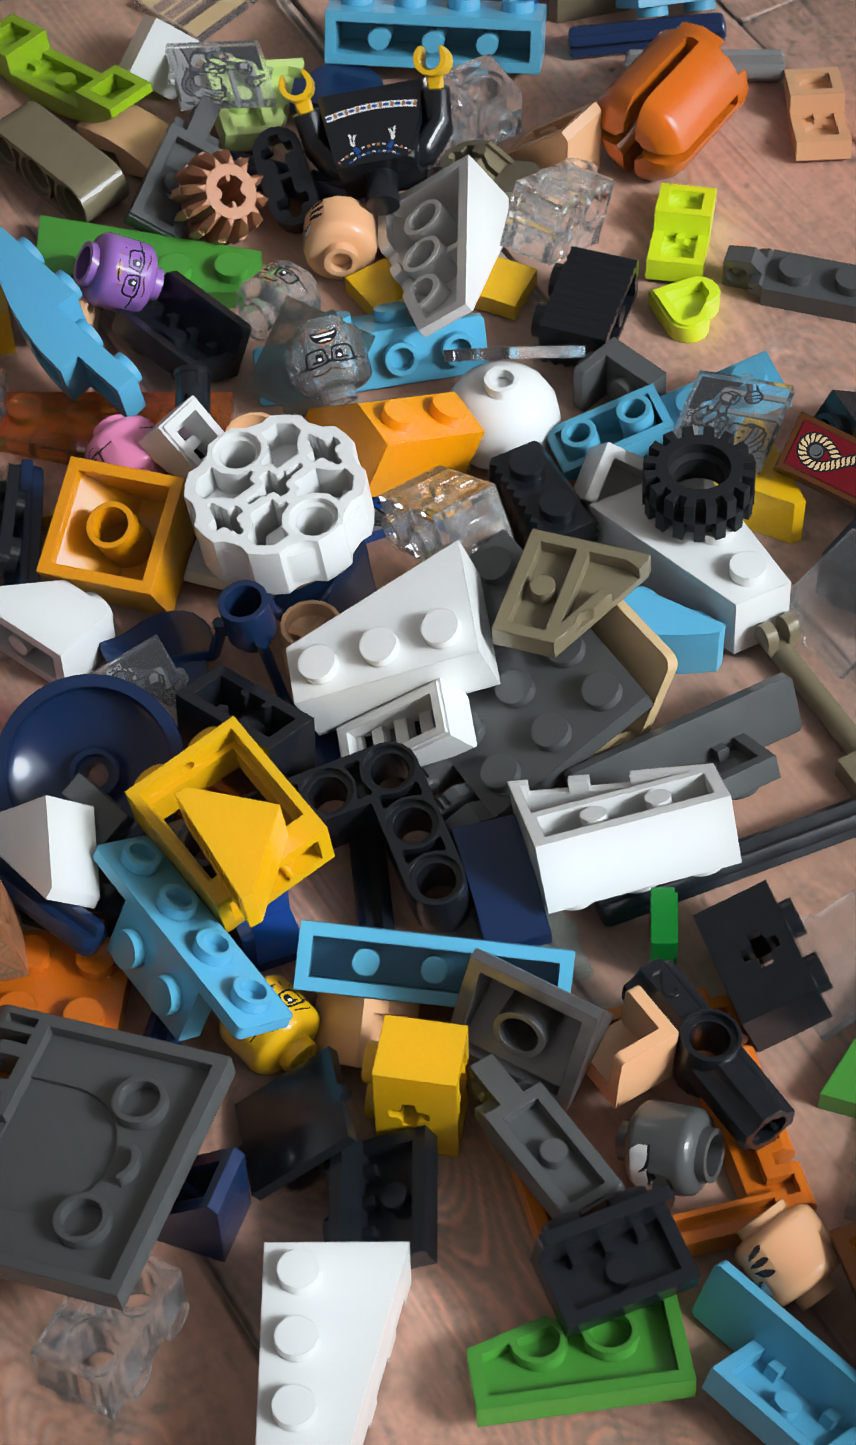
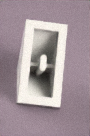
[0,795,100,909]

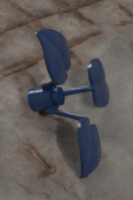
[100,540,377,767]

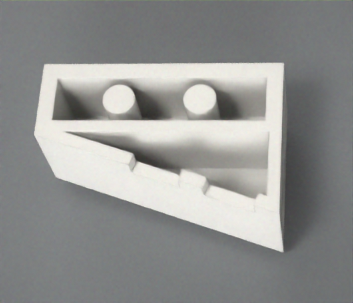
[589,478,791,654]
[286,540,501,736]
[507,763,742,914]

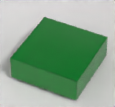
[649,887,678,966]

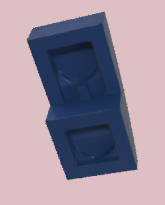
[451,814,552,946]

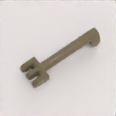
[754,611,856,797]

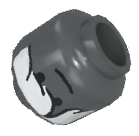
[615,1100,725,1197]

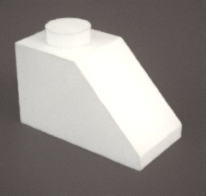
[0,580,116,683]

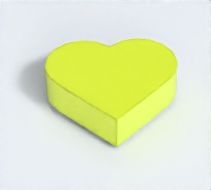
[648,276,720,343]

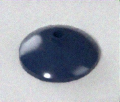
[0,674,185,839]

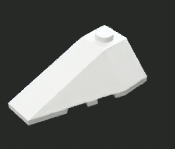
[377,154,509,338]

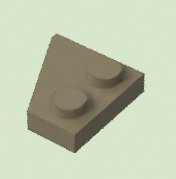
[491,529,651,658]

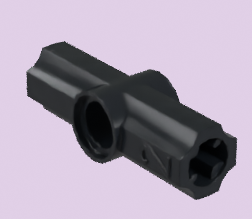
[622,958,795,1151]

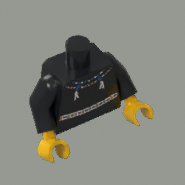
[278,45,453,216]

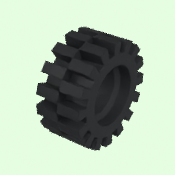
[642,426,756,542]

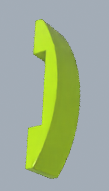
[0,13,153,123]

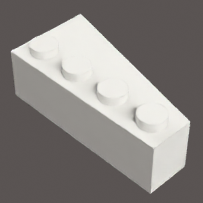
[256,1242,412,1445]

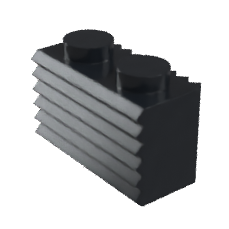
[531,246,639,368]
[489,440,599,550]

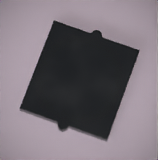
[235,1046,357,1201]

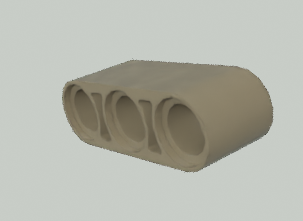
[0,101,129,223]

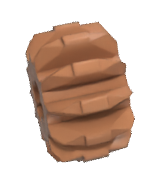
[168,149,269,245]

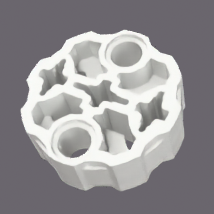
[184,414,375,595]

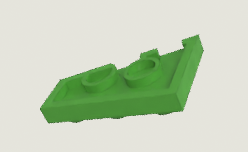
[466,1294,696,1427]

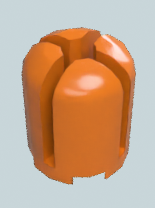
[597,22,748,182]

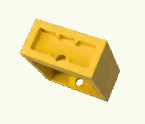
[125,716,335,933]

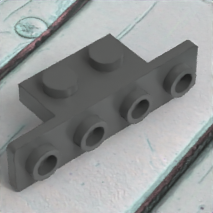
[564,673,802,800]

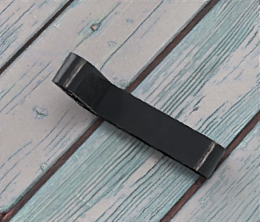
[132,741,472,933]

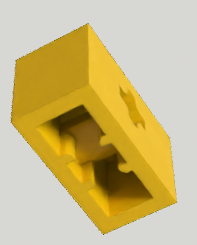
[362,1014,470,1157]

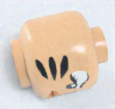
[303,196,377,280]
[734,1199,840,1311]

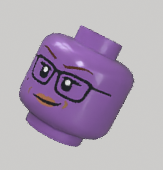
[74,232,164,312]

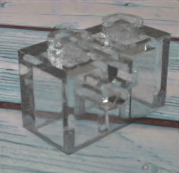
[379,465,514,561]

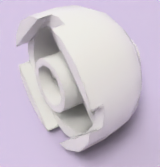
[450,360,561,477]

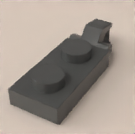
[123,96,222,238]
[722,245,856,323]
[466,1053,625,1219]

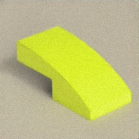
[645,183,717,282]

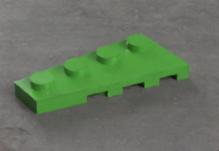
[37,215,263,310]

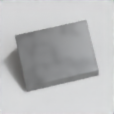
[450,948,614,1112]

